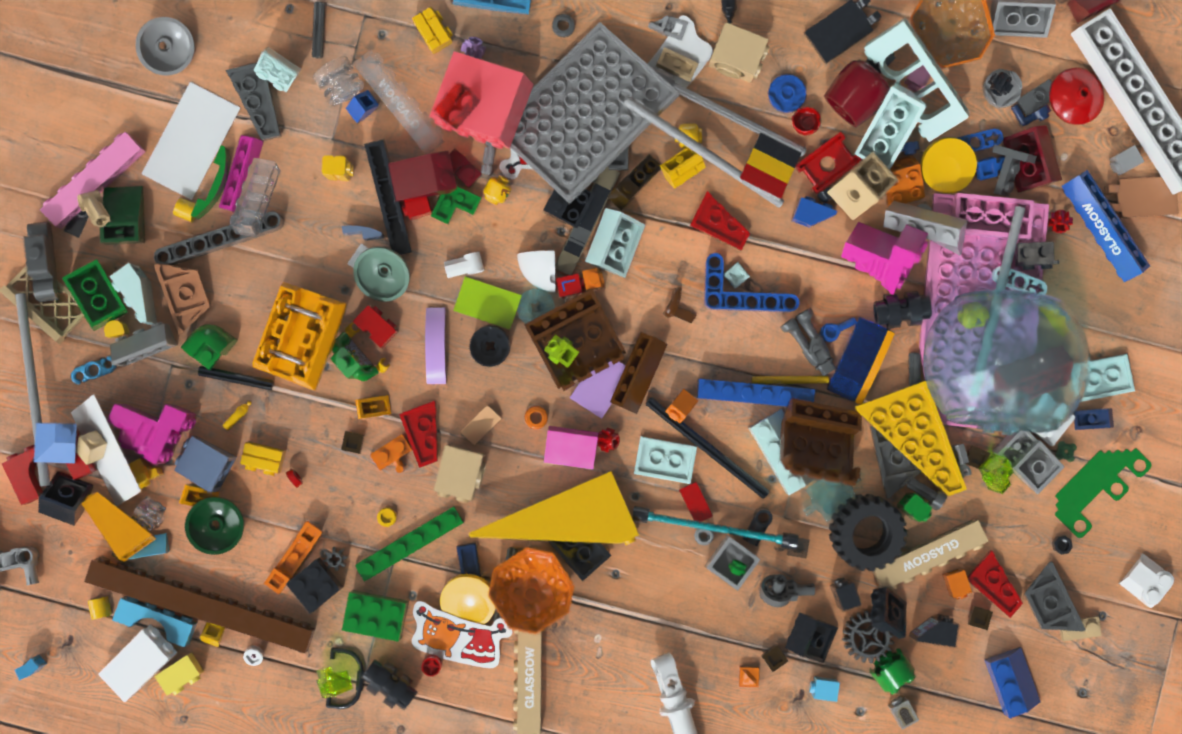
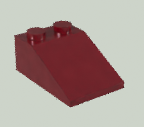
[388,151,457,202]

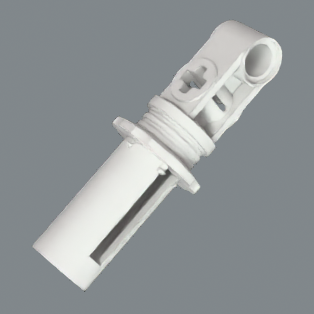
[651,652,698,734]

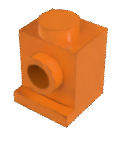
[582,268,605,292]

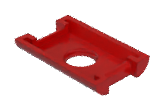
[795,131,862,194]

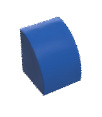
[346,90,379,123]

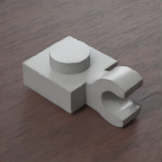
[951,444,971,478]

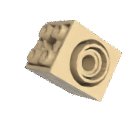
[709,22,770,83]
[827,151,898,220]
[433,445,486,503]

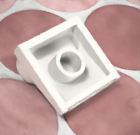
[1119,553,1175,608]

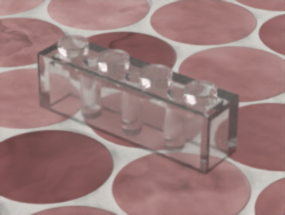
[230,158,281,238]

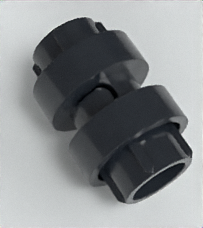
[873,291,932,329]
[361,659,418,710]

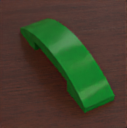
[191,145,230,219]

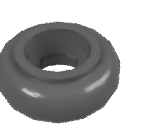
[552,14,575,38]

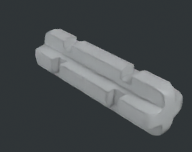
[481,141,495,175]

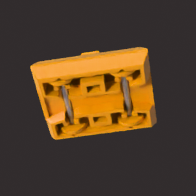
[253,282,347,390]

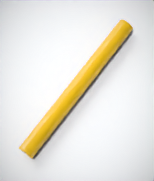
[752,376,829,384]

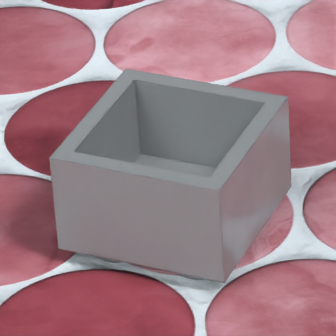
[705,535,760,591]

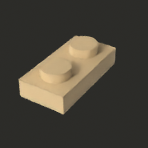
[656,47,699,82]
[1060,616,1102,641]

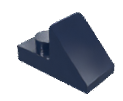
[1073,408,1114,430]

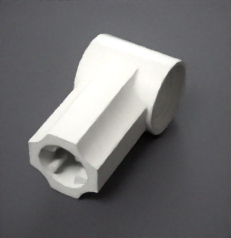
[444,252,484,278]

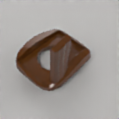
[663,287,696,323]

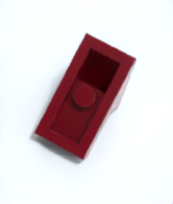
[450,148,482,188]

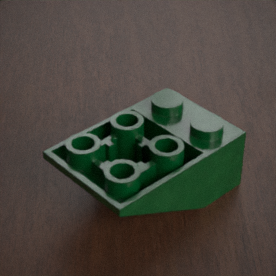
[100,186,145,245]

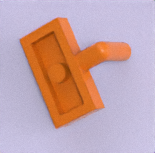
[370,434,412,473]

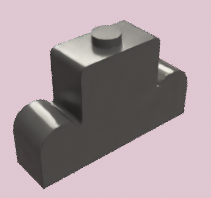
[23,222,59,302]

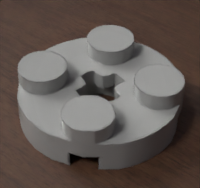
[982,69,1022,108]

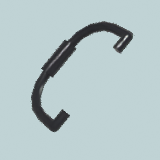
[326,648,365,709]

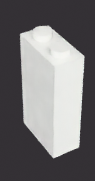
[98,625,177,702]

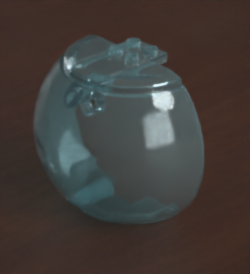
[923,289,1091,436]

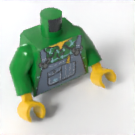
[330,322,390,382]

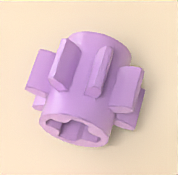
[461,37,486,59]

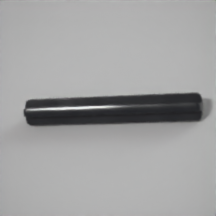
[198,366,274,390]

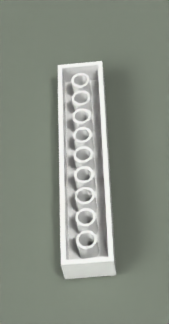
[1071,8,1182,195]

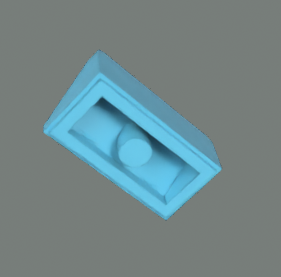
[129,533,170,559]

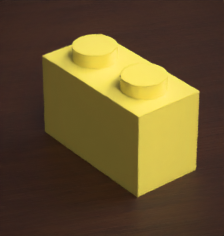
[154,652,204,696]

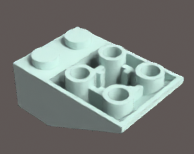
[253,47,301,92]
[110,263,157,325]

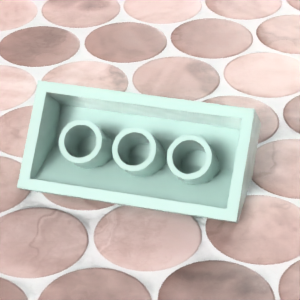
[854,83,927,170]
[748,409,814,495]

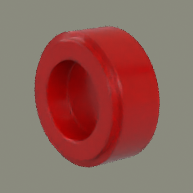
[286,468,303,488]

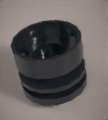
[469,325,511,367]

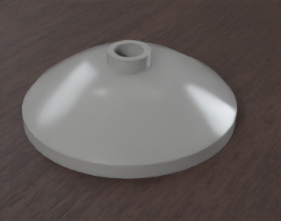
[135,17,194,75]

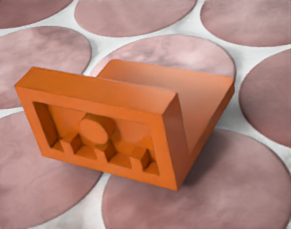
[886,155,925,207]

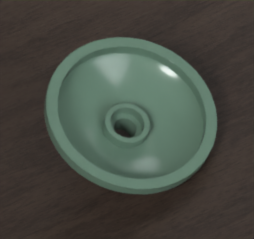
[353,247,410,302]

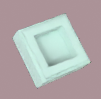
[723,262,750,289]

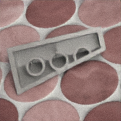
[883,201,968,256]

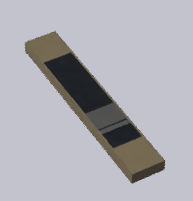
[555,167,620,275]

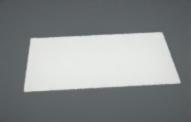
[142,82,240,200]
[71,395,140,506]

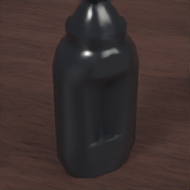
[721,0,736,24]

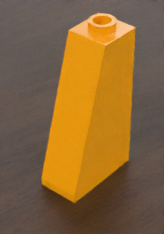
[81,492,156,562]

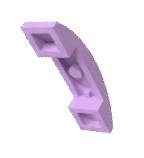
[425,308,446,384]

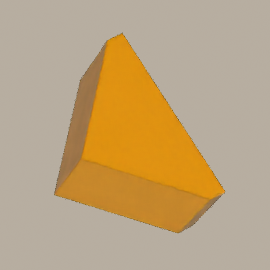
[355,395,391,419]
[179,483,219,506]

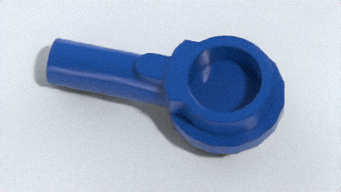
[820,317,857,342]

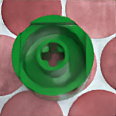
[869,648,916,694]

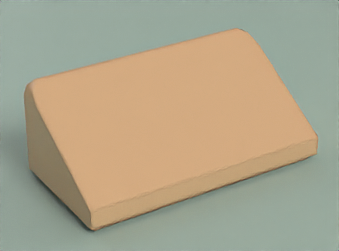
[461,405,501,445]

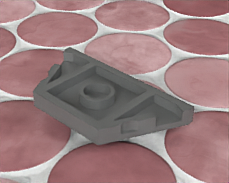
[870,426,921,499]
[1024,562,1086,632]

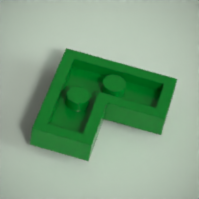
[431,186,482,225]

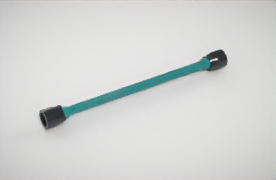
[632,506,799,550]

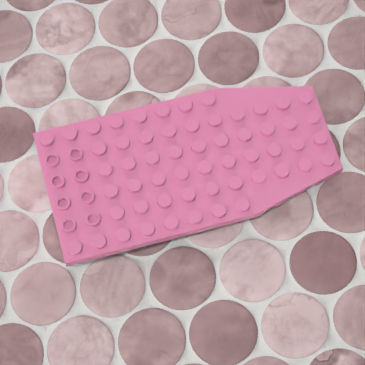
[919,193,1049,431]

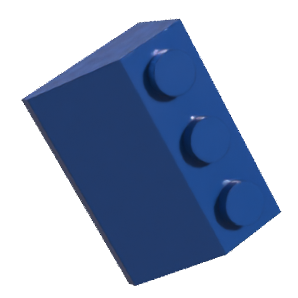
[984,647,1041,719]

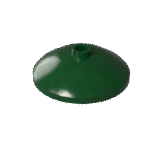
[185,497,244,555]

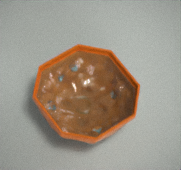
[910,0,995,69]

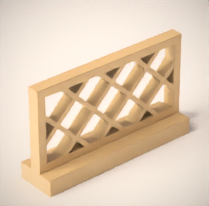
[0,267,84,345]

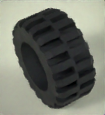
[829,494,908,572]

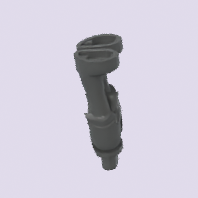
[780,308,836,376]

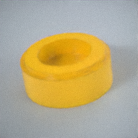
[377,507,397,527]

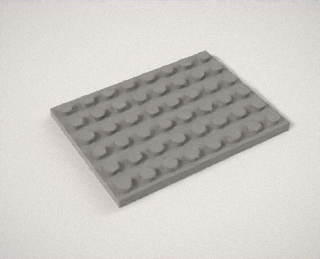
[510,22,680,204]

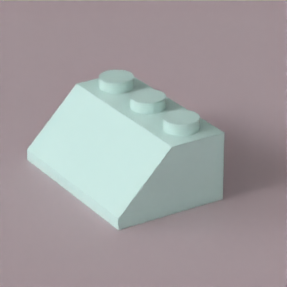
[585,208,645,278]

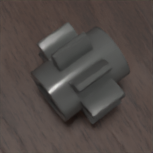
[323,547,348,571]

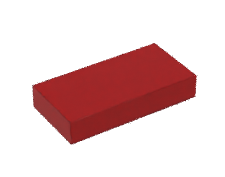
[679,482,713,522]

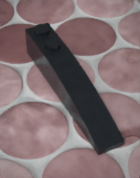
[364,139,412,255]

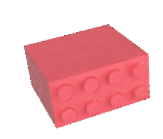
[430,51,534,149]

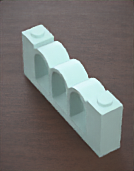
[864,17,970,142]

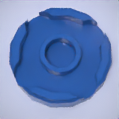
[768,74,806,113]

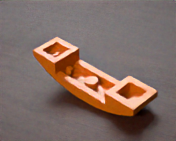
[263,521,323,594]

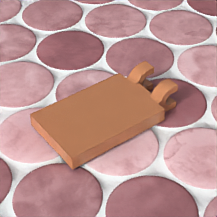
[1104,177,1179,218]

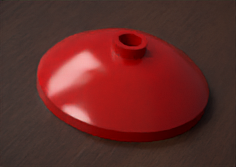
[1049,68,1104,125]

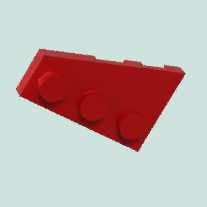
[690,191,750,251]
[399,400,438,468]
[967,550,1023,618]

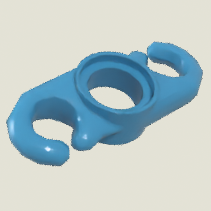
[71,356,117,385]

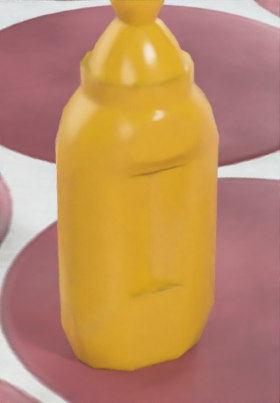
[222,401,251,431]

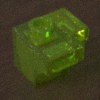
[979,454,1014,494]
[316,667,353,698]

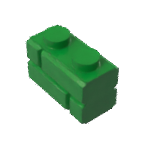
[897,492,932,522]

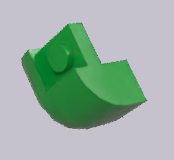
[181,324,238,370]

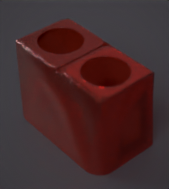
[433,82,480,130]

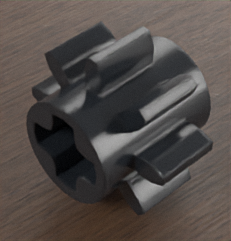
[988,72,1014,96]

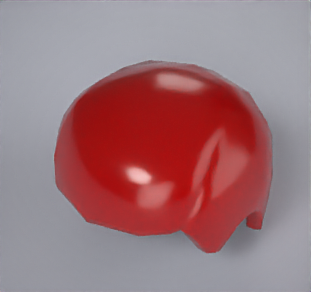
[792,107,822,136]

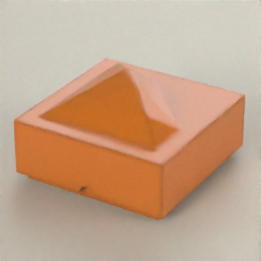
[739,666,759,687]

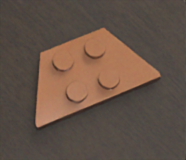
[154,263,210,335]

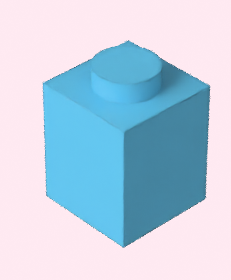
[809,676,840,702]

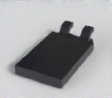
[804,0,882,65]

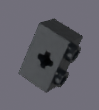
[830,577,862,612]

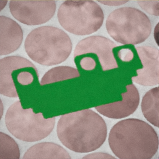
[1055,448,1152,538]

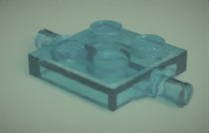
[803,478,861,522]

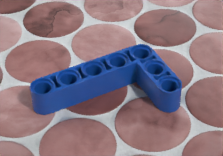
[704,253,799,312]

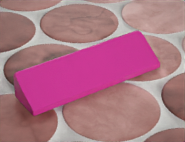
[219,135,263,214]

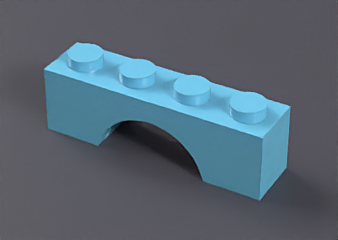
[112,596,197,647]

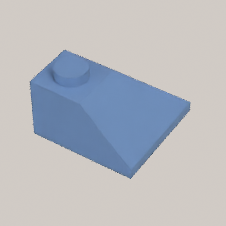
[34,423,77,463]

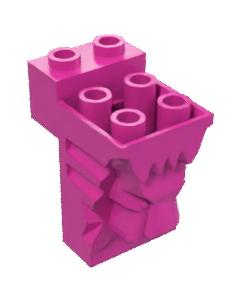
[841,222,929,295]
[107,404,196,465]

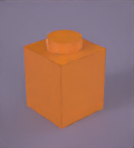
[665,389,698,423]
[942,568,972,600]

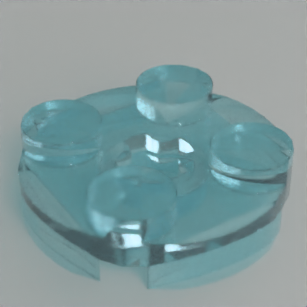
[517,288,555,324]

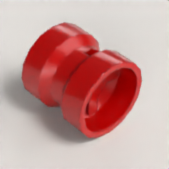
[421,655,442,677]

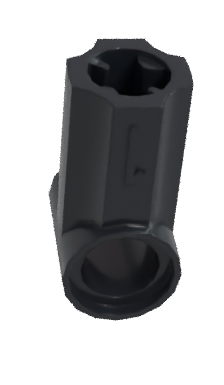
[742,507,773,546]

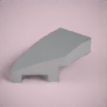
[648,15,688,41]

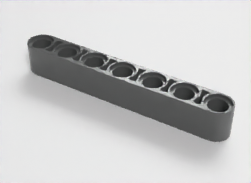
[154,211,284,266]

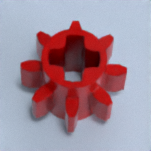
[1048,210,1073,233]
[597,427,620,453]

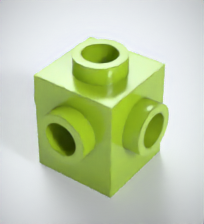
[544,335,579,368]

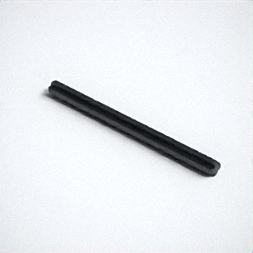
[646,397,769,499]

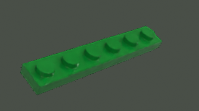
[355,506,464,582]

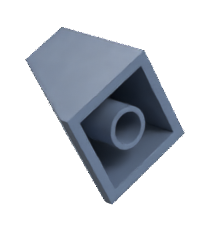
[174,436,237,493]

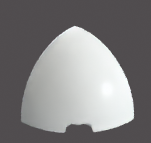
[517,251,556,292]

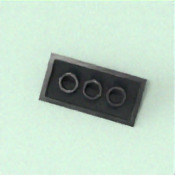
[548,541,611,581]

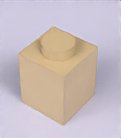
[76,430,107,465]

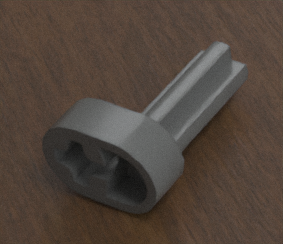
[906,477,947,510]

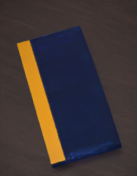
[827,317,895,404]

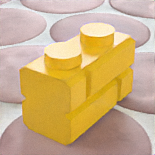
[412,7,453,54]
[660,147,706,188]
[322,155,354,181]
[240,442,286,476]

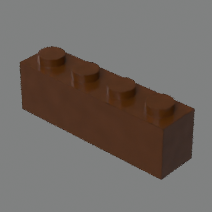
[610,332,668,414]

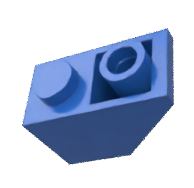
[791,196,837,228]

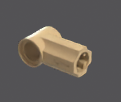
[77,190,110,227]

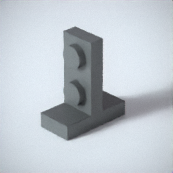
[992,145,1037,197]

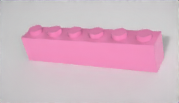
[40,132,146,229]

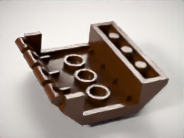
[524,289,626,391]
[780,398,862,486]

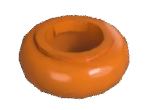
[524,406,548,429]

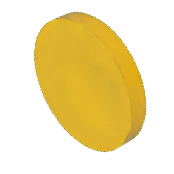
[920,137,977,194]
[440,574,495,625]

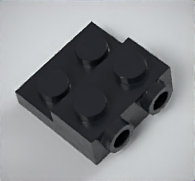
[870,586,907,639]

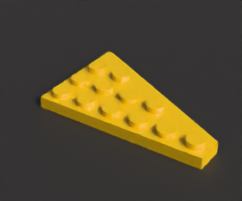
[855,381,967,496]

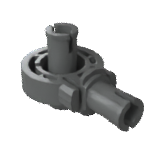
[759,574,815,607]

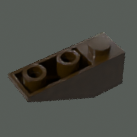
[608,154,661,211]

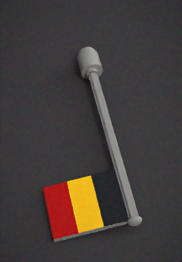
[652,67,806,201]

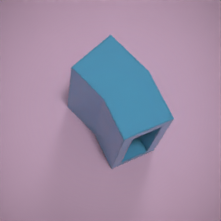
[14,655,47,680]

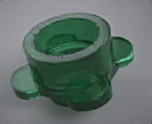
[1055,441,1077,462]

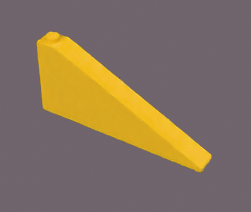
[469,471,639,545]

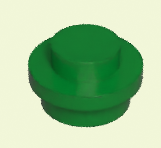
[728,559,747,576]

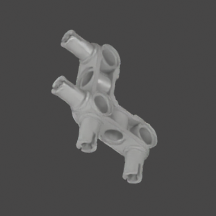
[0,546,39,591]

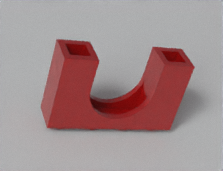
[1,430,97,505]

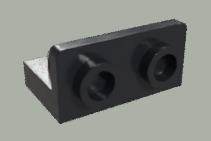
[1015,242,1059,270]

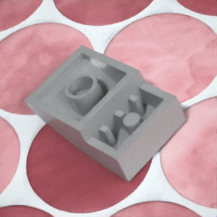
[992,424,1065,494]

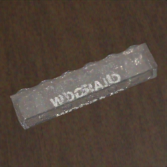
[353,49,444,154]

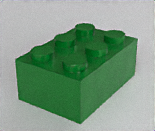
[62,259,129,331]
[341,590,409,642]

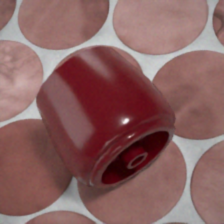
[824,60,891,128]

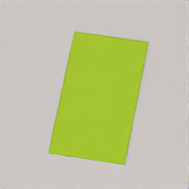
[453,277,522,330]

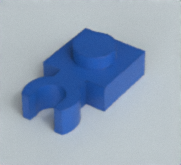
[976,156,1005,181]

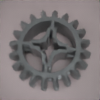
[842,611,895,663]

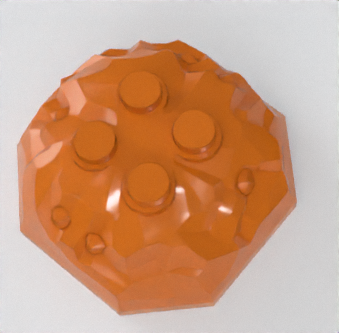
[488,547,575,635]

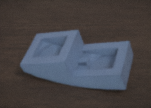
[342,226,384,241]

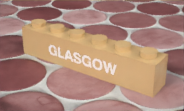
[872,519,988,590]
[513,630,542,734]

